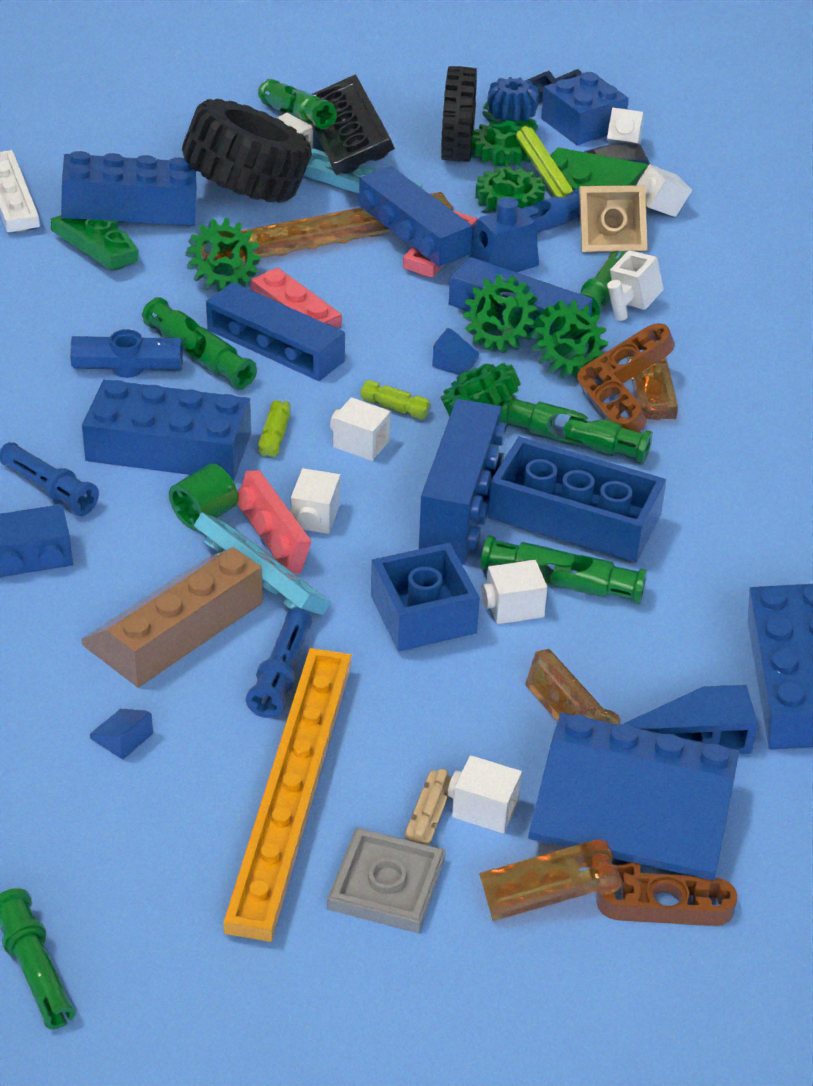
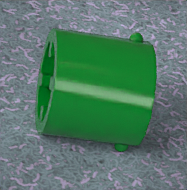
[169,463,238,530]

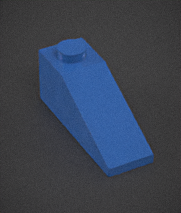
[624,685,758,754]

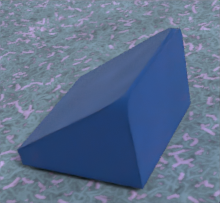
[432,328,480,375]
[90,709,153,759]

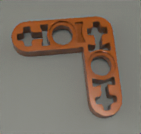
[577,323,675,432]
[595,854,738,926]

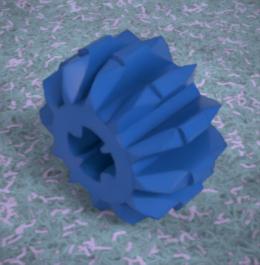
[487,76,539,122]

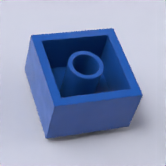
[541,72,629,145]
[371,543,480,651]

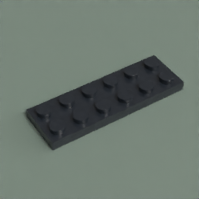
[312,74,395,175]

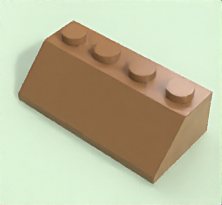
[81,547,263,688]

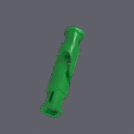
[258,79,337,129]
[142,297,257,390]
[501,394,653,464]
[480,535,647,604]

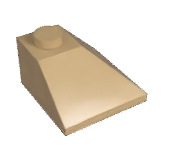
[579,185,648,253]

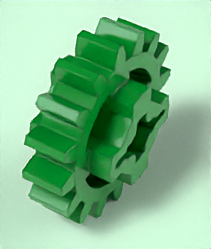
[471,120,539,167]
[475,166,545,211]
[185,218,261,292]
[463,274,541,353]
[530,300,608,379]
[440,363,521,417]

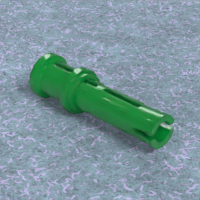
[578,250,625,317]
[0,888,76,1029]

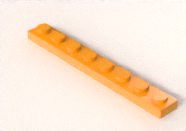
[223,648,352,942]

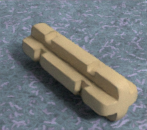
[404,768,452,845]

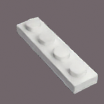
[0,150,40,232]

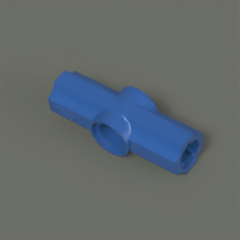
[70,329,183,378]

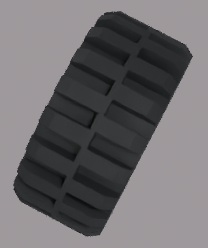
[182,99,312,203]

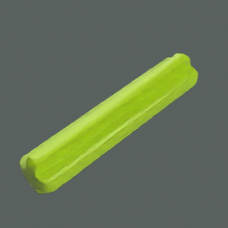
[516,126,573,198]

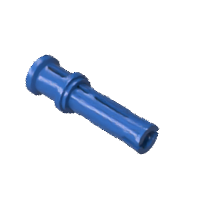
[0,442,99,516]
[246,608,312,718]

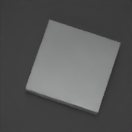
[327,828,446,933]

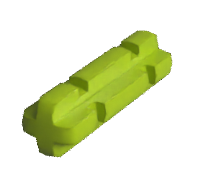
[360,380,431,420]
[258,400,291,458]

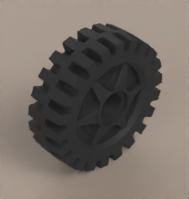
[441,66,477,162]

